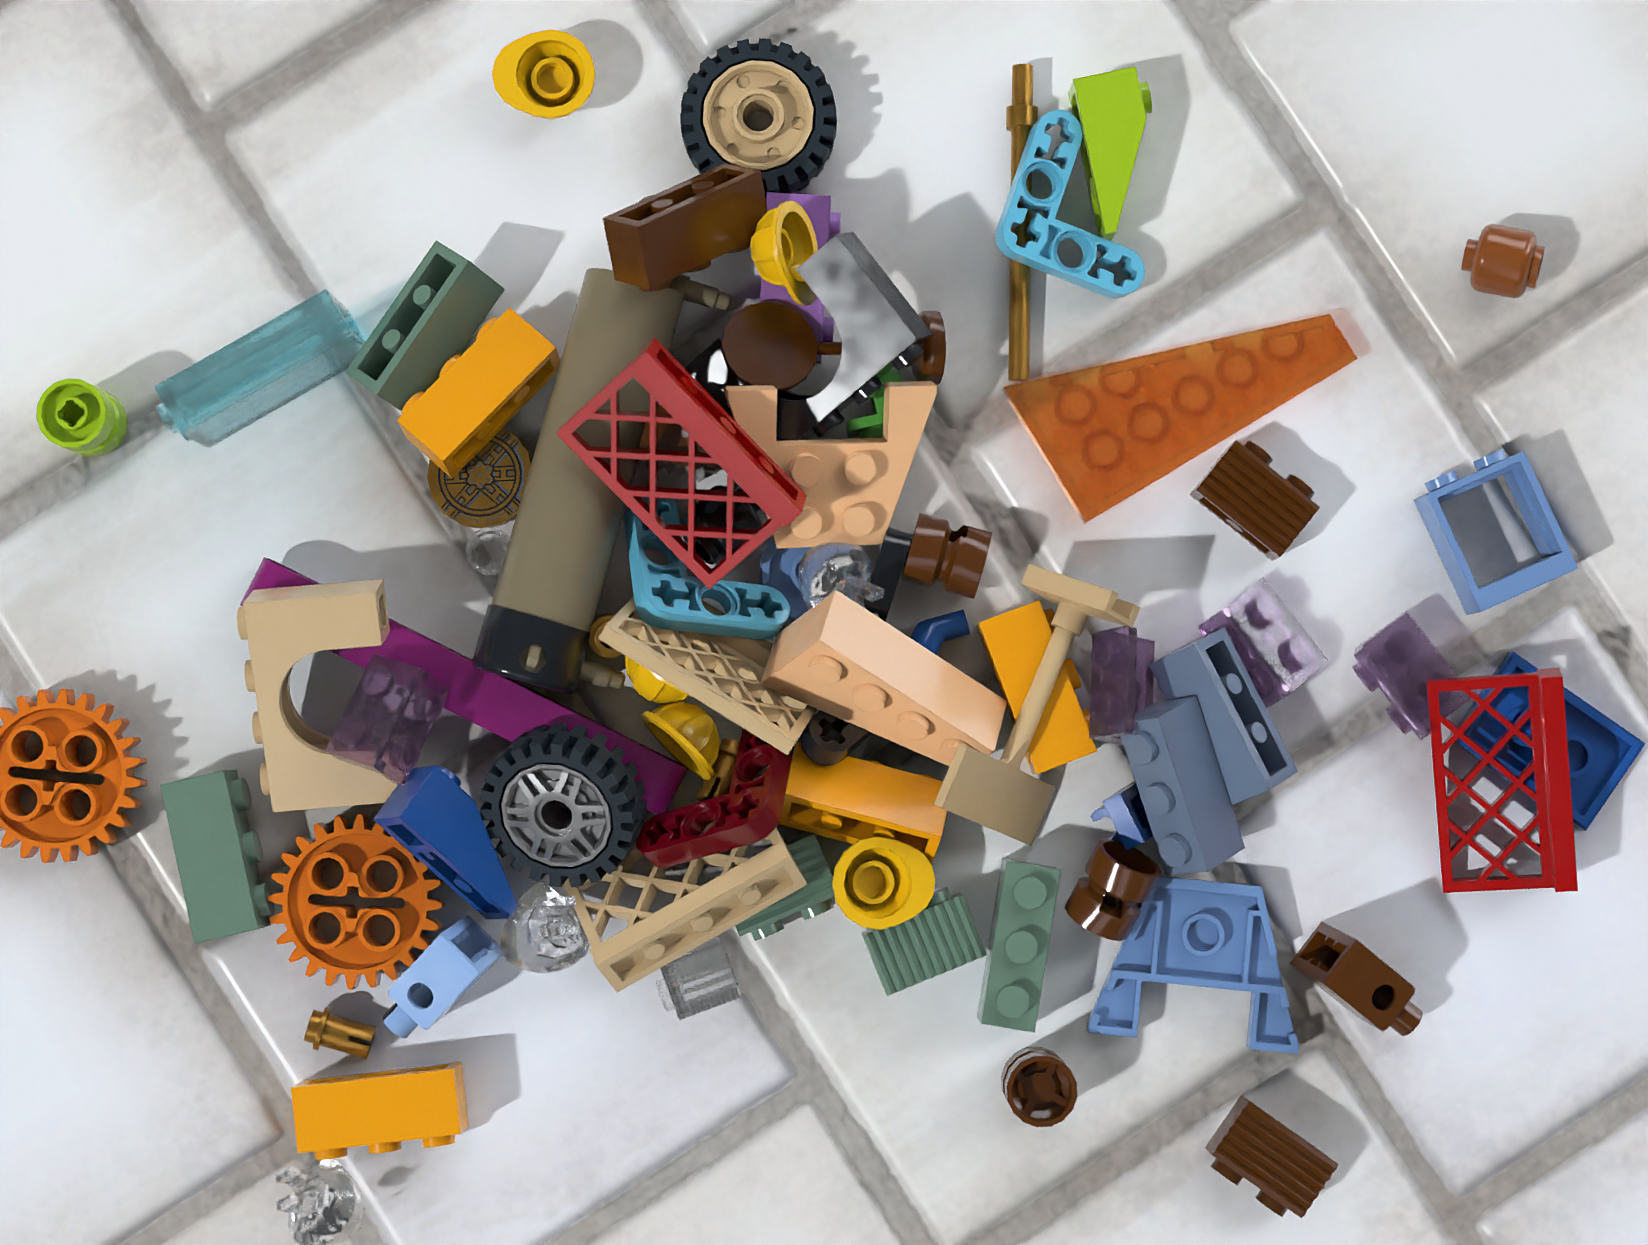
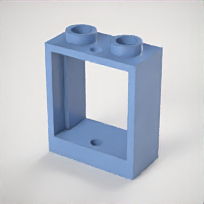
[1414,448,1578,615]

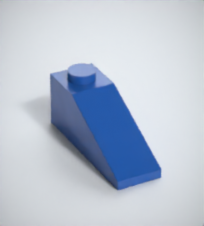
[373,765,520,920]

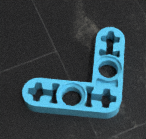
[995,109,1145,299]
[624,497,790,640]

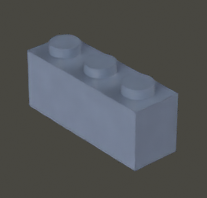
[1149,627,1298,805]
[1117,696,1245,875]

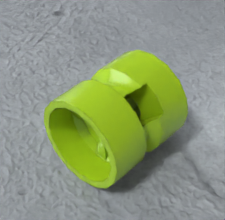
[36,378,128,457]

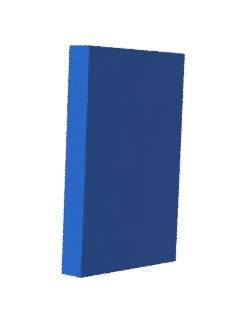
[1454,651,1646,831]

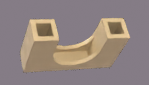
[237,579,408,812]

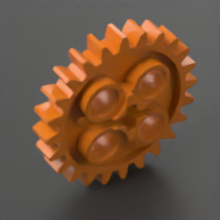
[0,689,148,863]
[267,814,446,990]

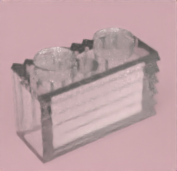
[652,910,742,1020]

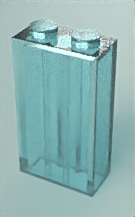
[154,289,366,448]

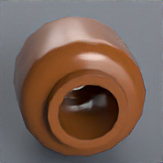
[1461,224,1545,298]

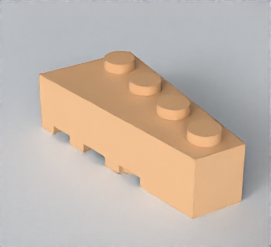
[760,590,1007,767]

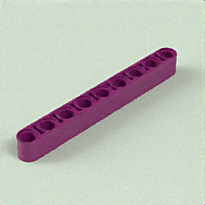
[240,557,688,814]

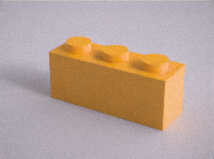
[397,307,561,478]
[976,600,1101,774]
[778,742,947,865]
[291,1062,469,1160]

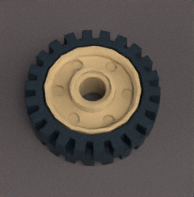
[680,38,837,199]

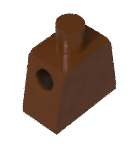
[1289,921,1423,1036]

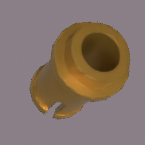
[589,613,622,658]
[696,738,740,802]
[304,1008,377,1060]

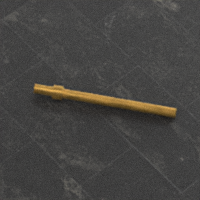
[1006,64,1038,382]

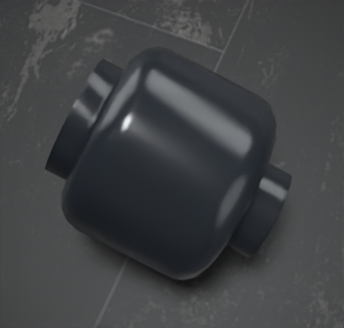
[683,485,762,565]

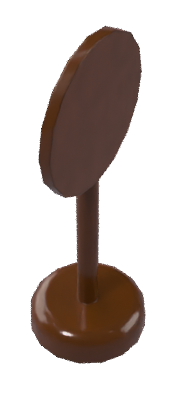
[721,302,946,392]

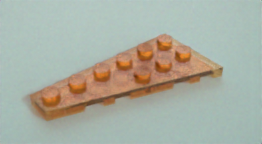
[1002,314,1358,524]

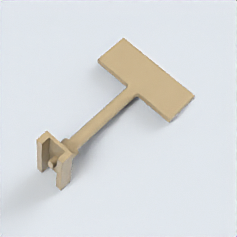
[934,564,1140,846]

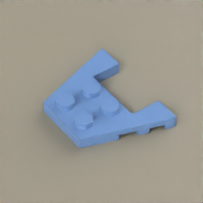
[1086,876,1299,1054]

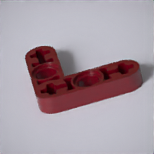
[636,721,795,868]

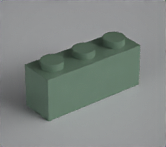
[345,240,505,412]
[160,770,274,944]
[977,858,1061,1033]

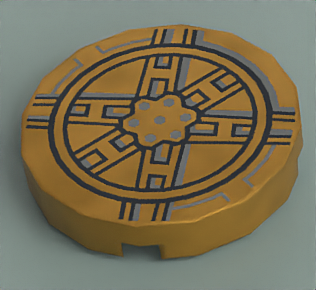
[427,428,532,529]

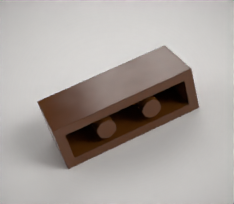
[602,163,768,292]

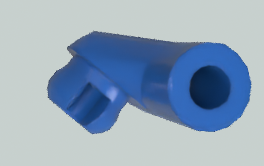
[910,609,970,655]

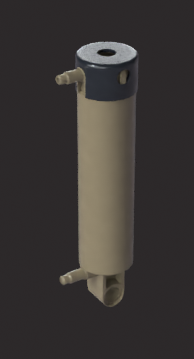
[472,195,732,695]

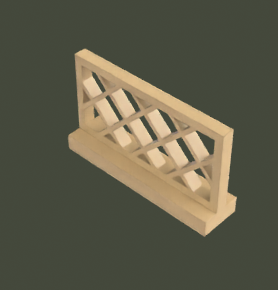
[598,595,818,755]
[564,820,808,992]

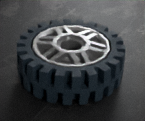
[480,723,647,887]

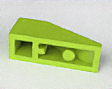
[1068,66,1152,241]

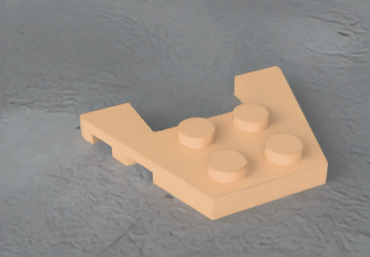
[724,381,937,548]

